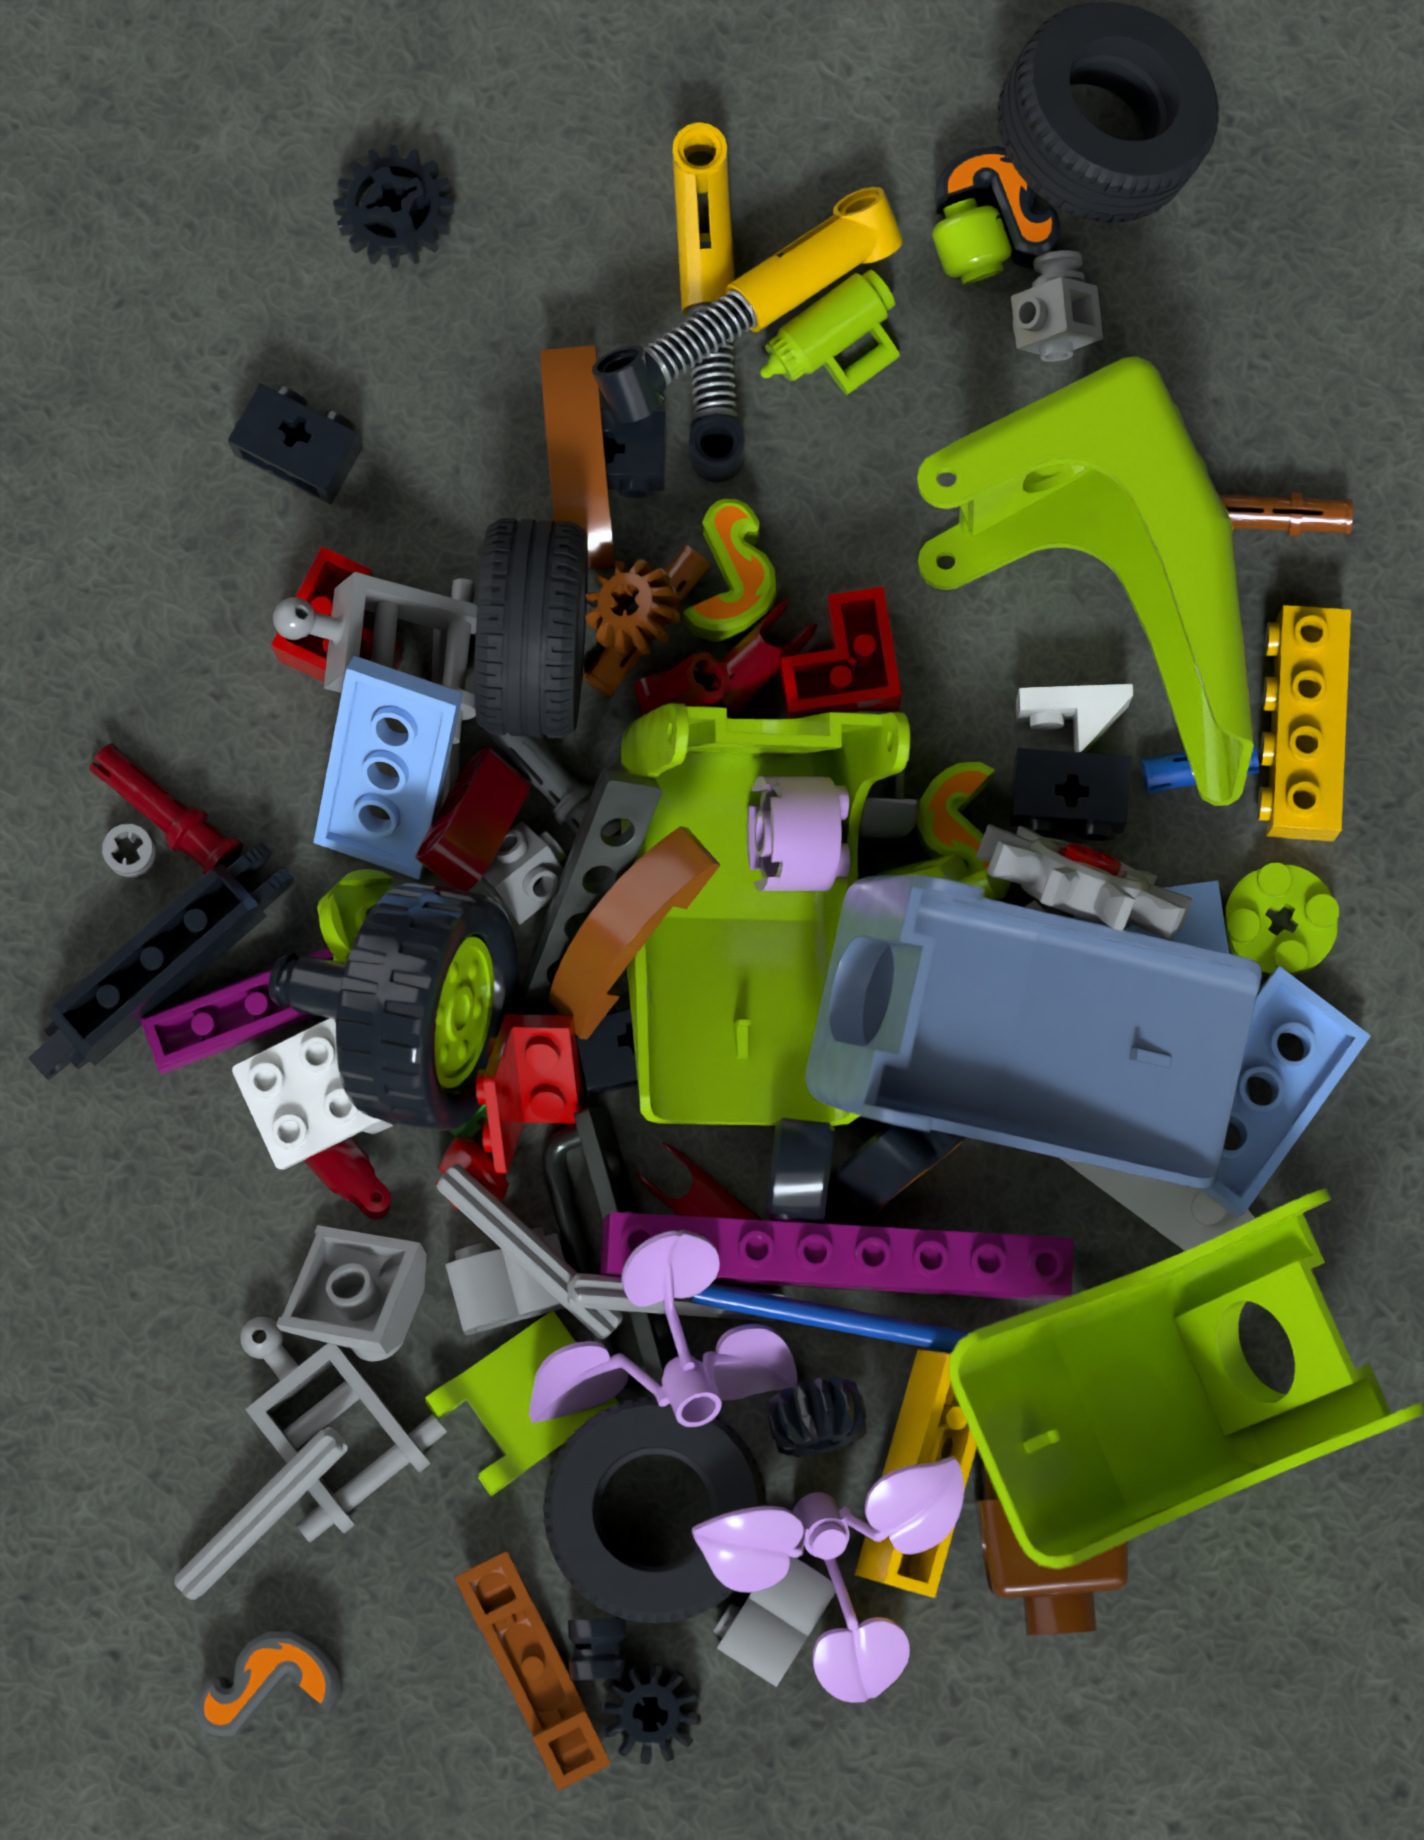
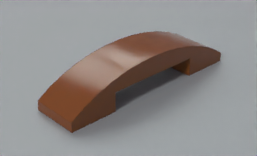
[540,345,615,570]
[548,826,720,1040]
[454,1550,611,1791]

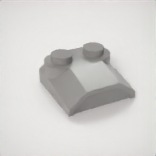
[276,1225,427,1361]

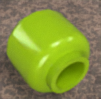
[932,198,1012,285]

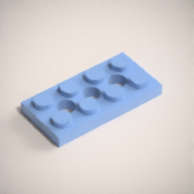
[313,656,463,879]
[1199,966,1371,1218]

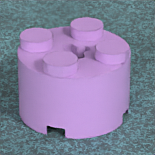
[747,776,850,891]

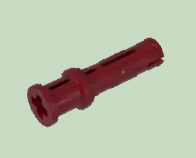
[89,743,243,876]

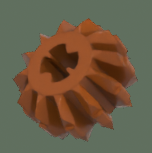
[585,559,681,657]

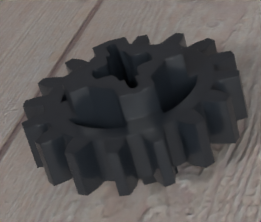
[333,146,455,268]

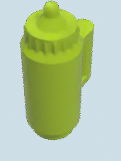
[760,270,900,395]

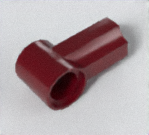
[633,652,730,716]

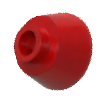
[435,1136,509,1210]

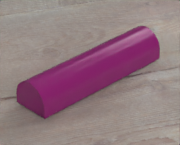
[140,948,333,1075]

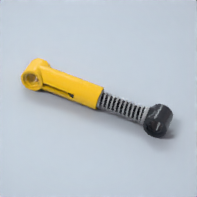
[672,122,745,483]
[592,187,903,424]

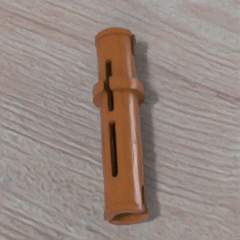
[1218,492,1353,537]
[582,544,711,699]

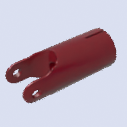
[714,598,818,719]
[303,1137,391,1220]
[636,1142,762,1220]

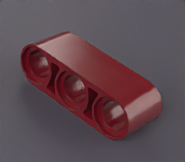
[415,746,531,891]

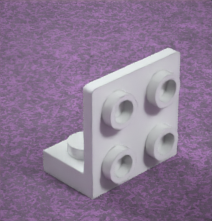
[232,1018,394,1170]

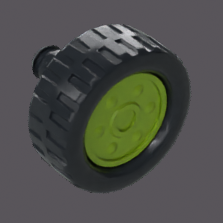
[269,883,518,1131]

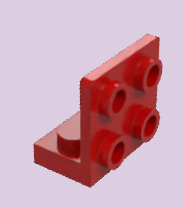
[476,1014,584,1174]

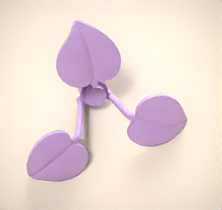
[529,1230,798,1427]
[692,1456,964,1703]

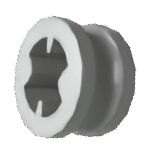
[1033,250,1085,282]
[102,824,156,878]

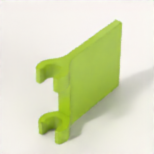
[425,1310,619,1496]

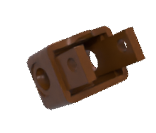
[975,1454,1128,1636]

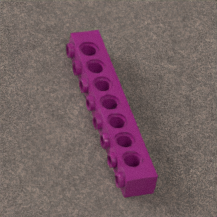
[600,1212,1074,1301]

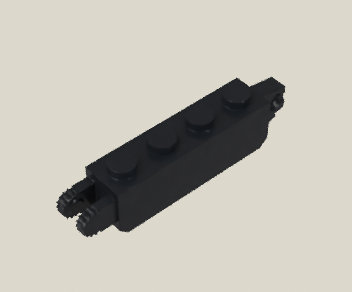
[29,842,295,1080]

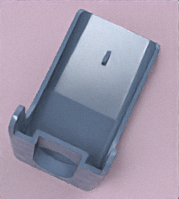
[806,875,1262,1189]

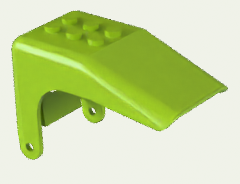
[917,356,1254,806]
[621,703,910,1126]
[949,1188,1424,1569]

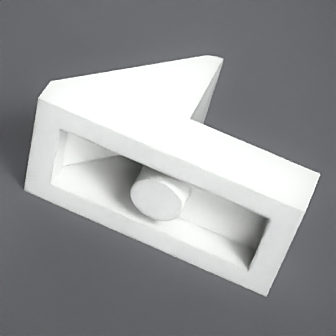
[1016,684,1133,753]

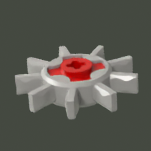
[976,824,1193,941]

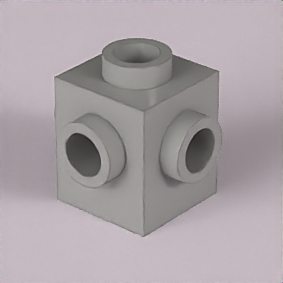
[1011,276,1103,362]
[480,821,567,925]

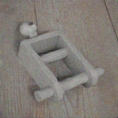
[273,572,477,744]
[240,1316,447,1543]

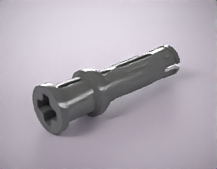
[486,732,621,837]

